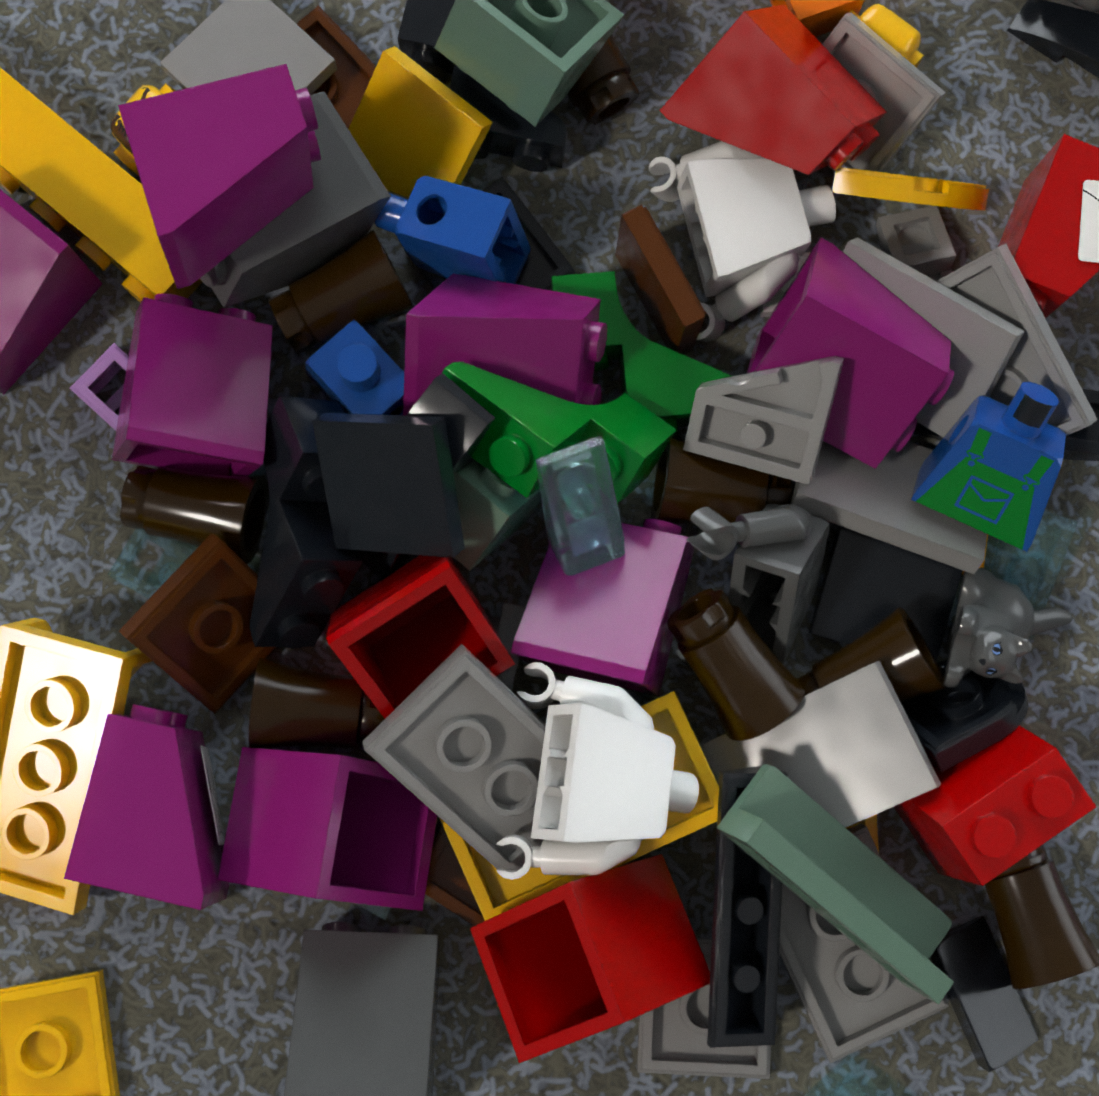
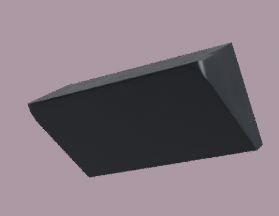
[931,916,1039,1072]

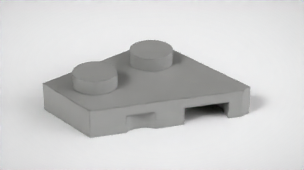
[683,356,844,485]

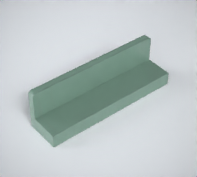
[716,764,954,1005]

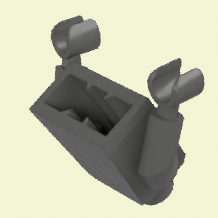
[676,503,830,672]

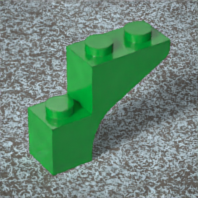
[551,271,732,437]
[442,362,676,506]

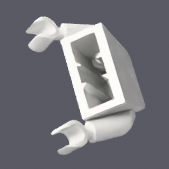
[649,141,836,342]
[496,662,699,880]

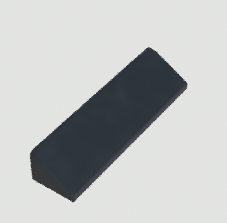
[707,766,788,1048]

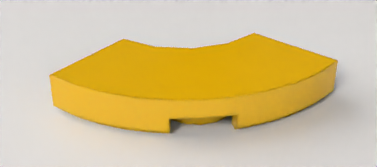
[832,167,989,211]

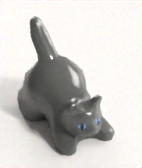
[944,568,1073,687]

